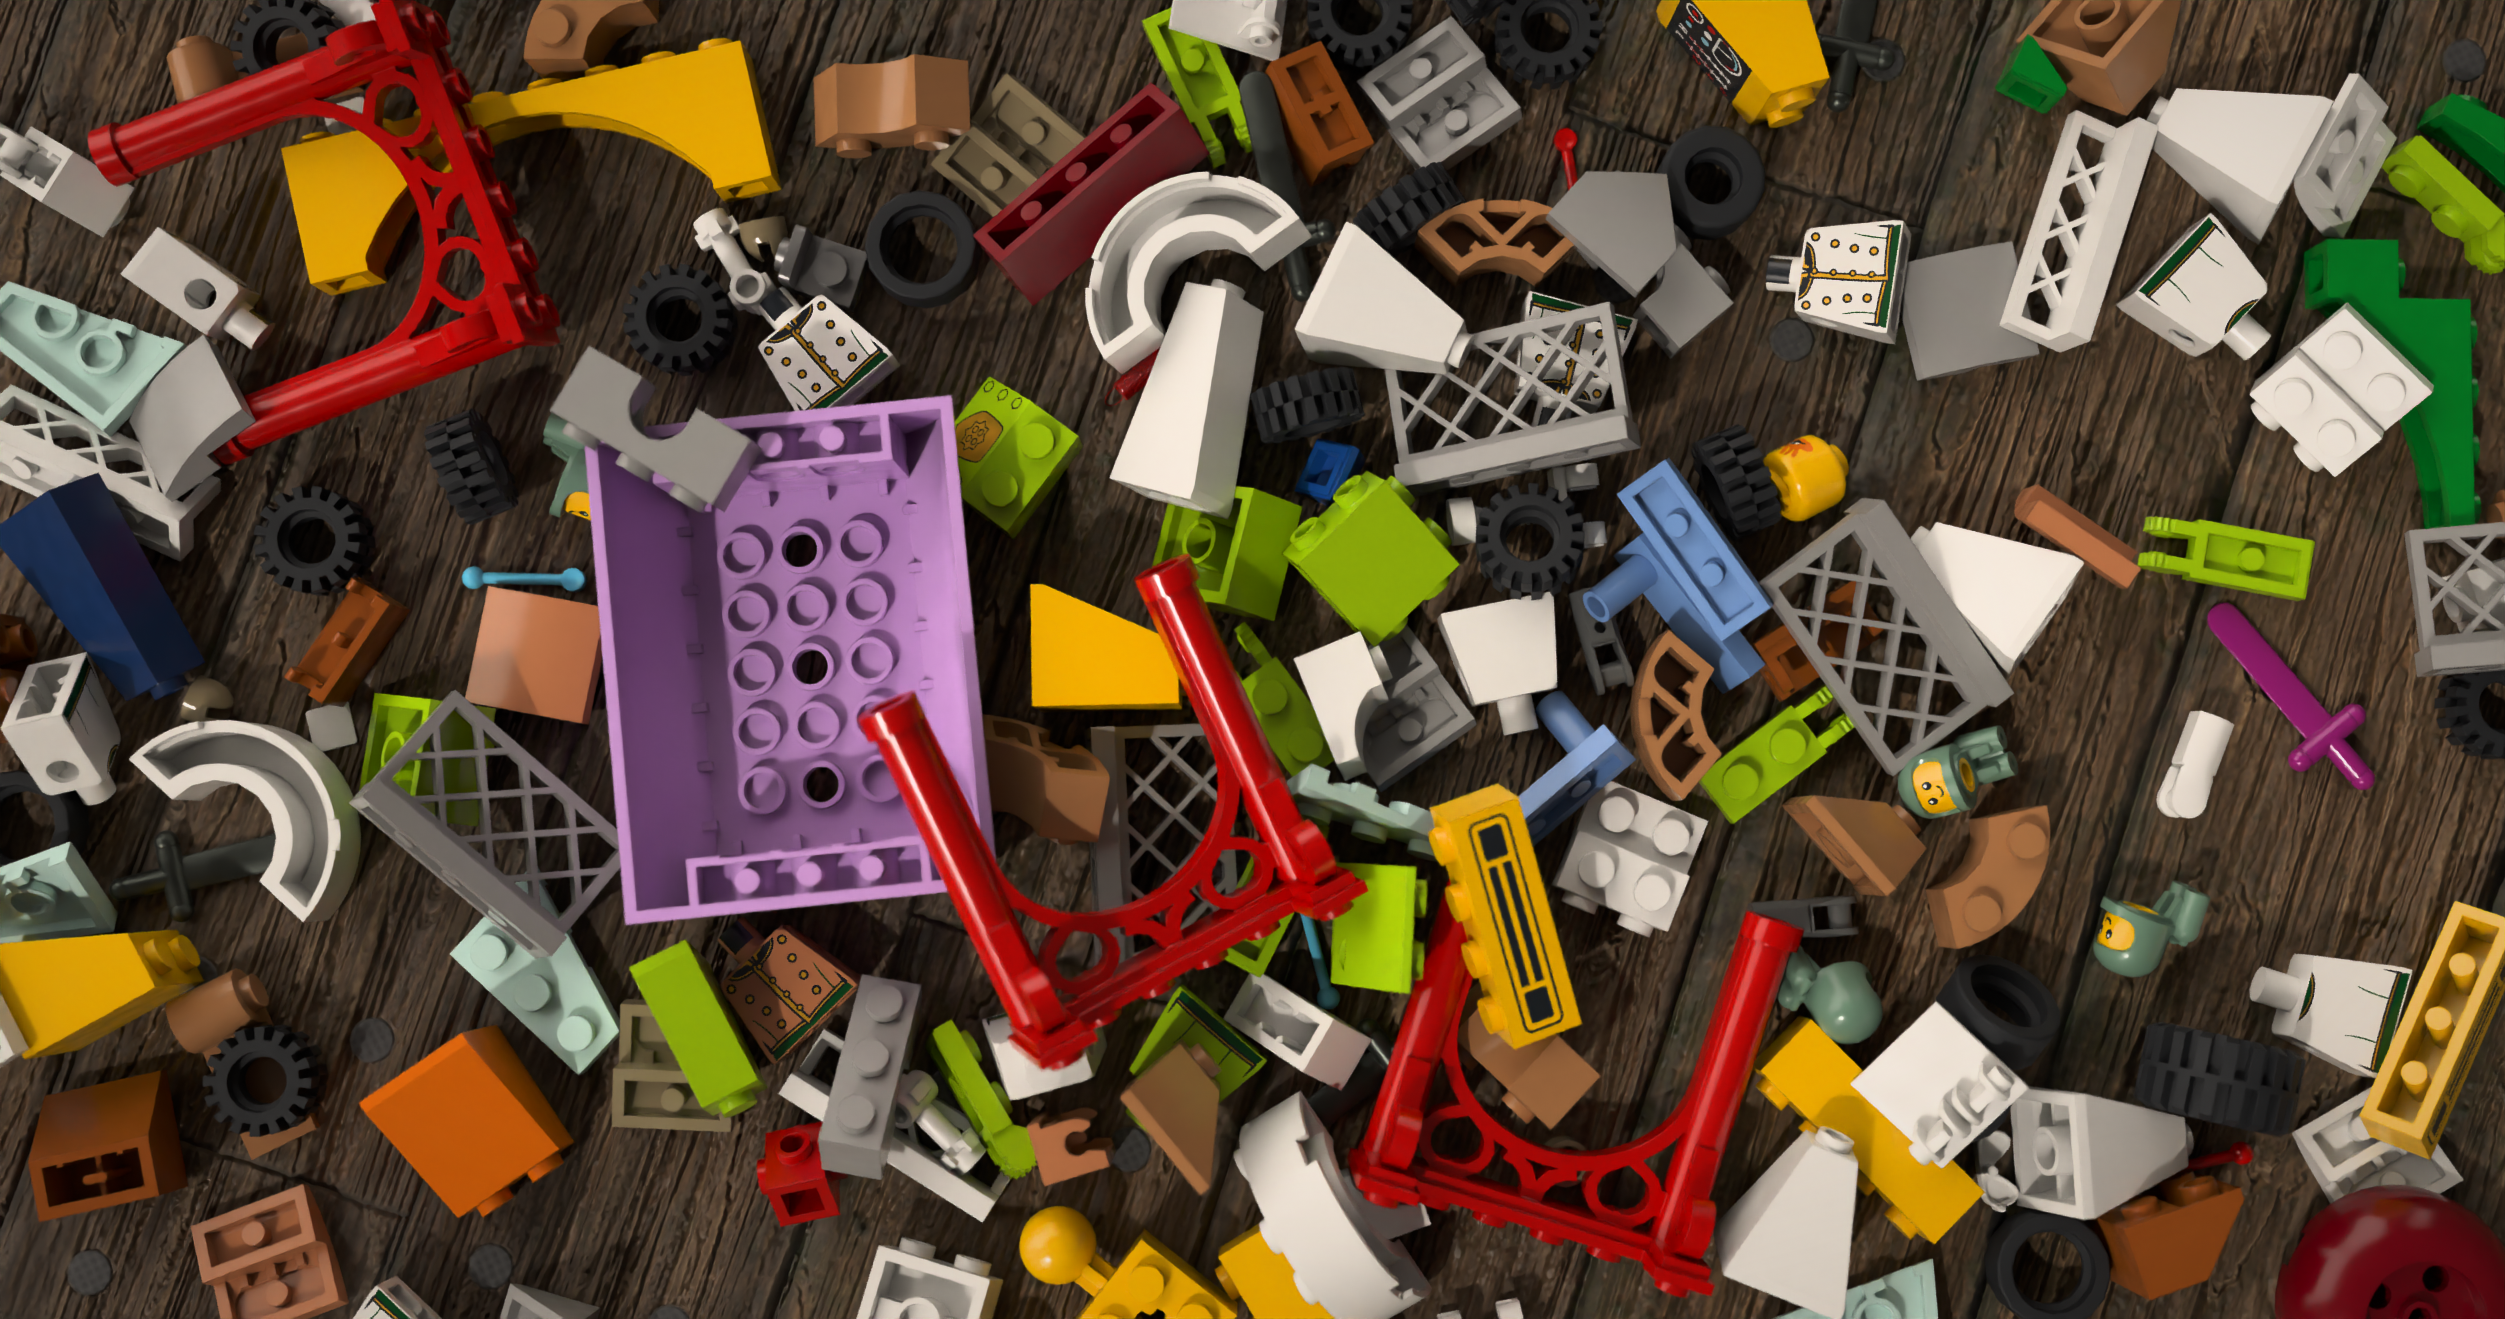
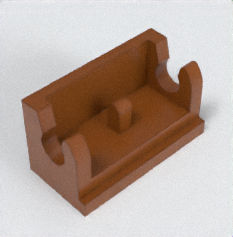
[1265,41,1375,188]
[284,577,410,707]
[1750,581,1884,702]

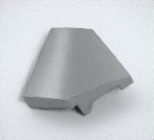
[1546,171,1677,298]

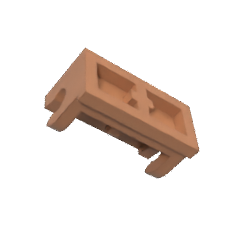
[1027,1107,1116,1186]

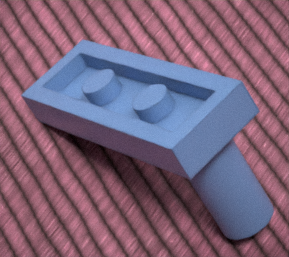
[1617,458,1774,641]
[1583,532,1766,694]
[1518,691,1636,847]

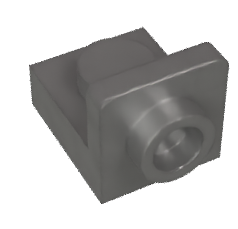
[774,224,869,312]

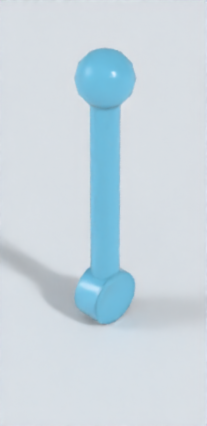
[462,566,587,592]
[1300,914,1340,1010]

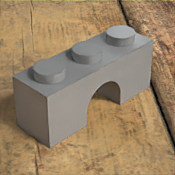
[1577,170,1733,359]
[550,346,762,513]
[818,974,923,1180]

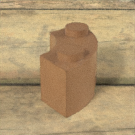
[524,0,659,79]
[813,54,970,158]
[1414,198,1578,288]
[1630,630,1722,801]
[983,714,1110,845]
[1925,805,2050,949]
[1457,981,1601,1130]

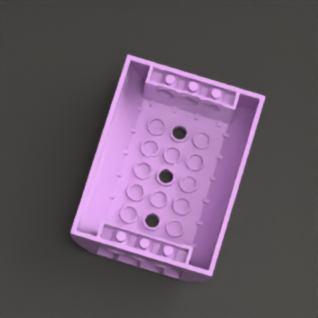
[585,395,997,925]

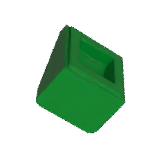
[1994,34,2068,114]

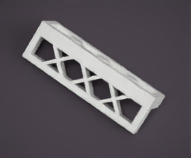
[1999,110,2159,352]
[0,385,221,561]
[778,1028,1010,1223]

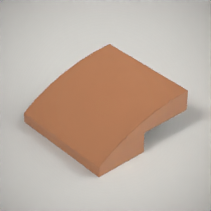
[2014,484,2141,589]
[465,586,603,725]
[191,1184,349,1319]

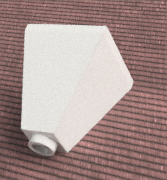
[2147,88,2334,244]
[1294,221,1474,374]
[1911,522,2085,681]
[2010,1086,2194,1220]
[1713,1126,1858,1319]

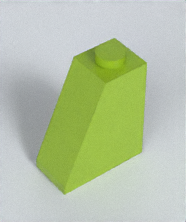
[629,939,768,1118]

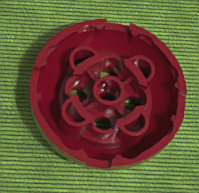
[2275,1185,2505,1319]

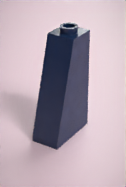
[0,472,205,701]

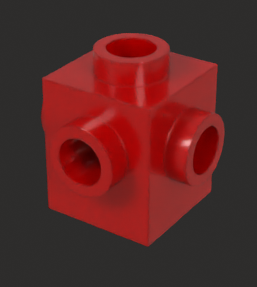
[757,1121,848,1227]

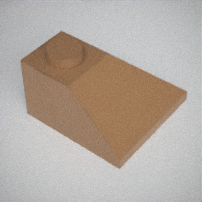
[2016,0,2182,116]
[1781,795,1926,897]
[1120,1039,1222,1196]

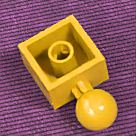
[1019,1206,1238,1319]

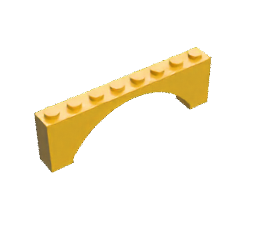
[281,38,782,296]

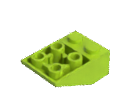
[1330,862,1427,994]

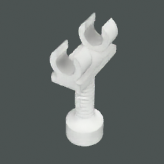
[1446,463,1607,549]

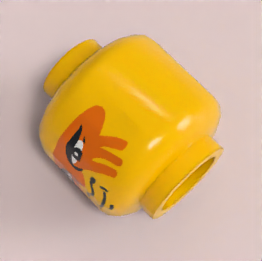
[1763,435,1849,522]

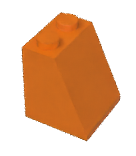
[359,1024,575,1218]

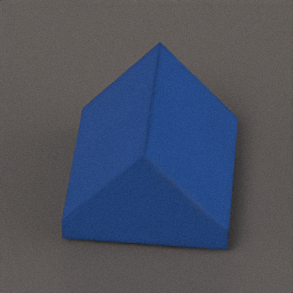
[1295,438,1366,507]

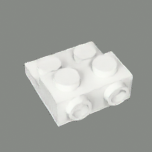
[2249,302,2434,477]
[1552,781,1708,938]
[857,1237,1003,1319]

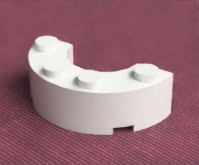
[1085,172,1312,374]
[129,720,361,922]
[1233,1091,1432,1319]

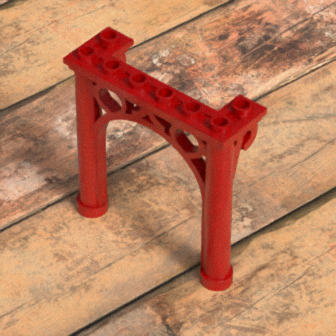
[88,0,561,465]
[857,554,1369,1071]
[1347,877,1805,1298]

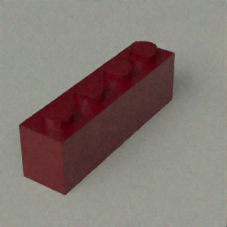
[973,82,1210,306]

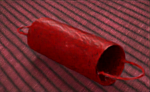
[1105,348,1160,406]

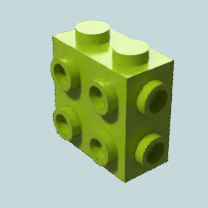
[1282,471,1460,647]

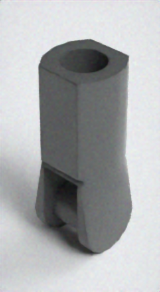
[1567,586,1634,696]
[1747,896,1860,939]

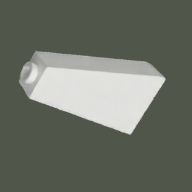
[1110,279,1264,519]

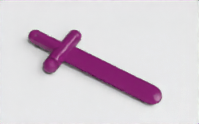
[2207,603,2375,790]

